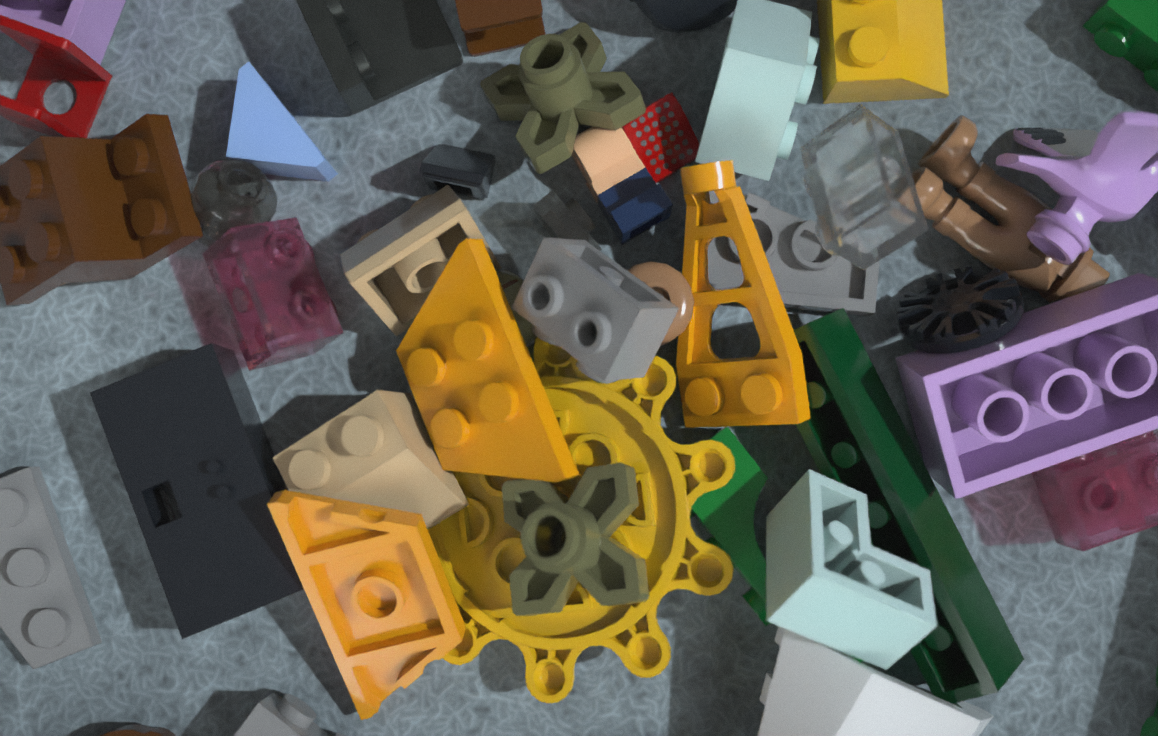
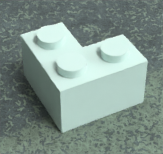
[695,0,820,181]
[766,469,937,670]

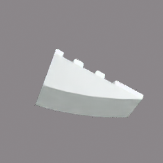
[757,626,993,736]

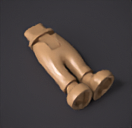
[889,115,1110,303]

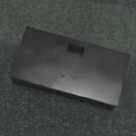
[90,343,304,639]

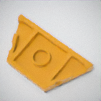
[396,239,579,482]
[267,490,466,720]

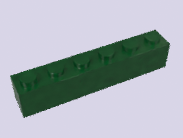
[758,308,1024,704]

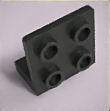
[296,0,463,115]

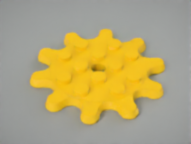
[428,337,735,704]

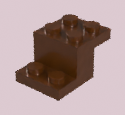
[0,113,203,305]

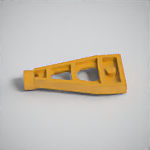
[676,160,811,428]

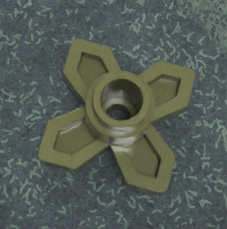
[480,22,646,174]
[502,463,649,616]

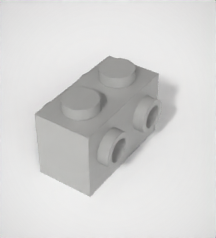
[511,238,679,383]

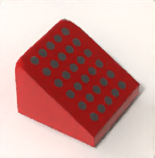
[621,92,699,184]

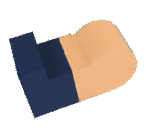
[572,126,673,245]

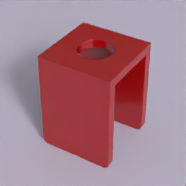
[0,15,113,138]

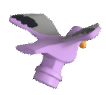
[995,112,1158,265]

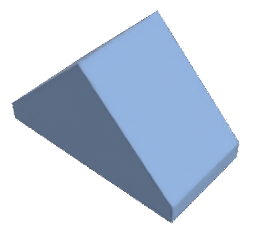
[226,62,338,181]

